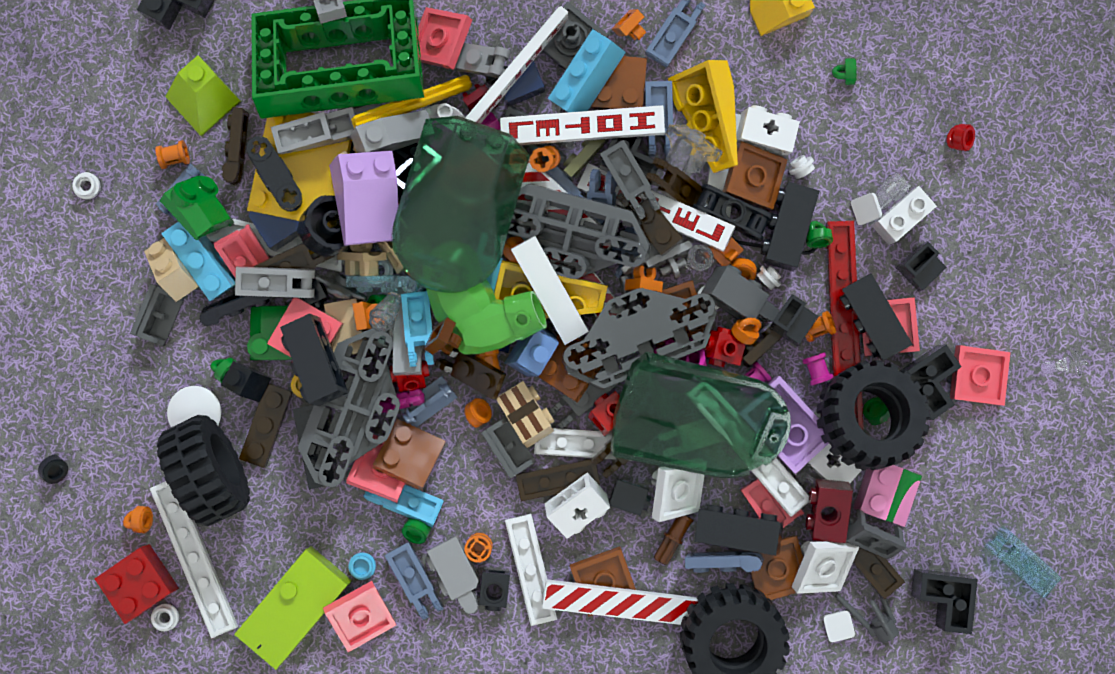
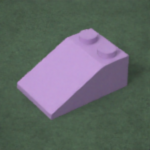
[329,151,399,246]
[737,376,829,474]

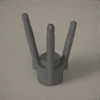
[835,593,899,643]

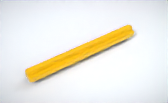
[351,75,472,128]

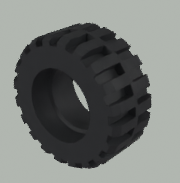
[816,360,930,470]
[157,415,250,526]
[680,583,790,674]

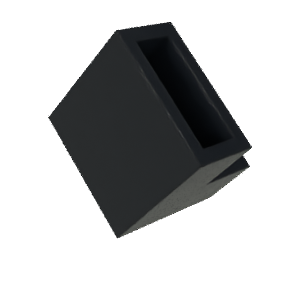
[896,241,947,292]
[769,294,819,347]

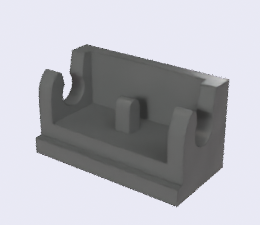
[130,284,185,346]
[481,416,536,479]
[846,509,907,559]

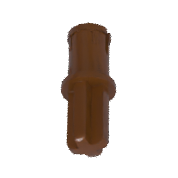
[654,515,694,565]

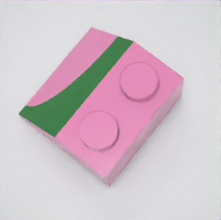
[853,465,922,527]

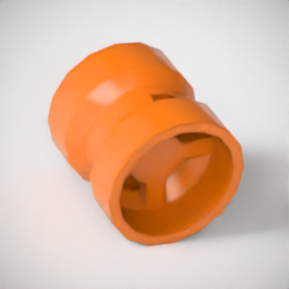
[464,533,493,563]

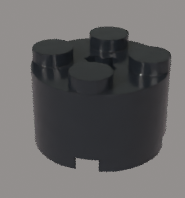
[297,195,349,257]

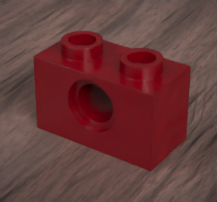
[805,479,853,543]

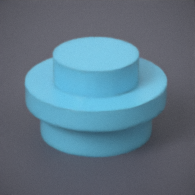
[349,552,376,580]

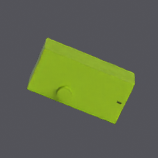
[234,546,352,670]

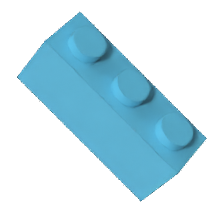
[548,29,626,112]
[161,222,236,301]

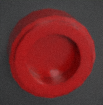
[946,124,975,151]

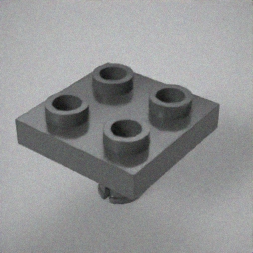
[542,1,609,71]

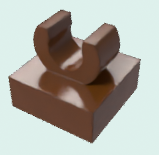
[424,317,462,355]

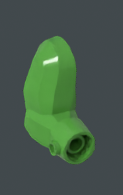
[423,240,547,354]

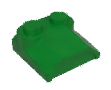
[160,176,235,240]
[247,306,292,361]

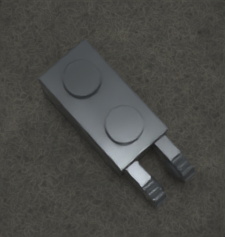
[701,265,780,322]

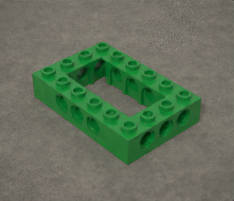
[251,0,424,119]

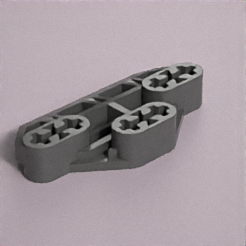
[491,184,651,279]
[562,288,717,390]
[298,328,400,487]

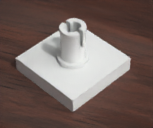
[651,458,706,522]
[792,541,859,594]

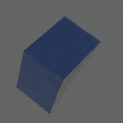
[504,61,545,106]
[249,211,299,251]

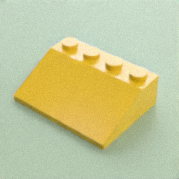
[247,112,352,228]

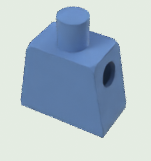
[504,328,559,377]

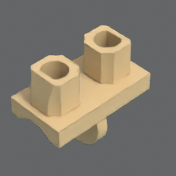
[337,243,386,276]

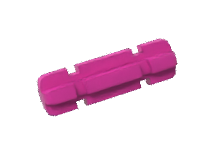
[379,389,425,413]

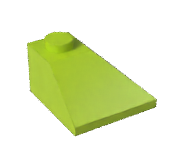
[165,55,241,137]

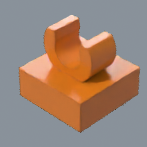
[612,9,647,40]
[705,237,744,266]
[624,265,663,293]
[352,302,385,332]

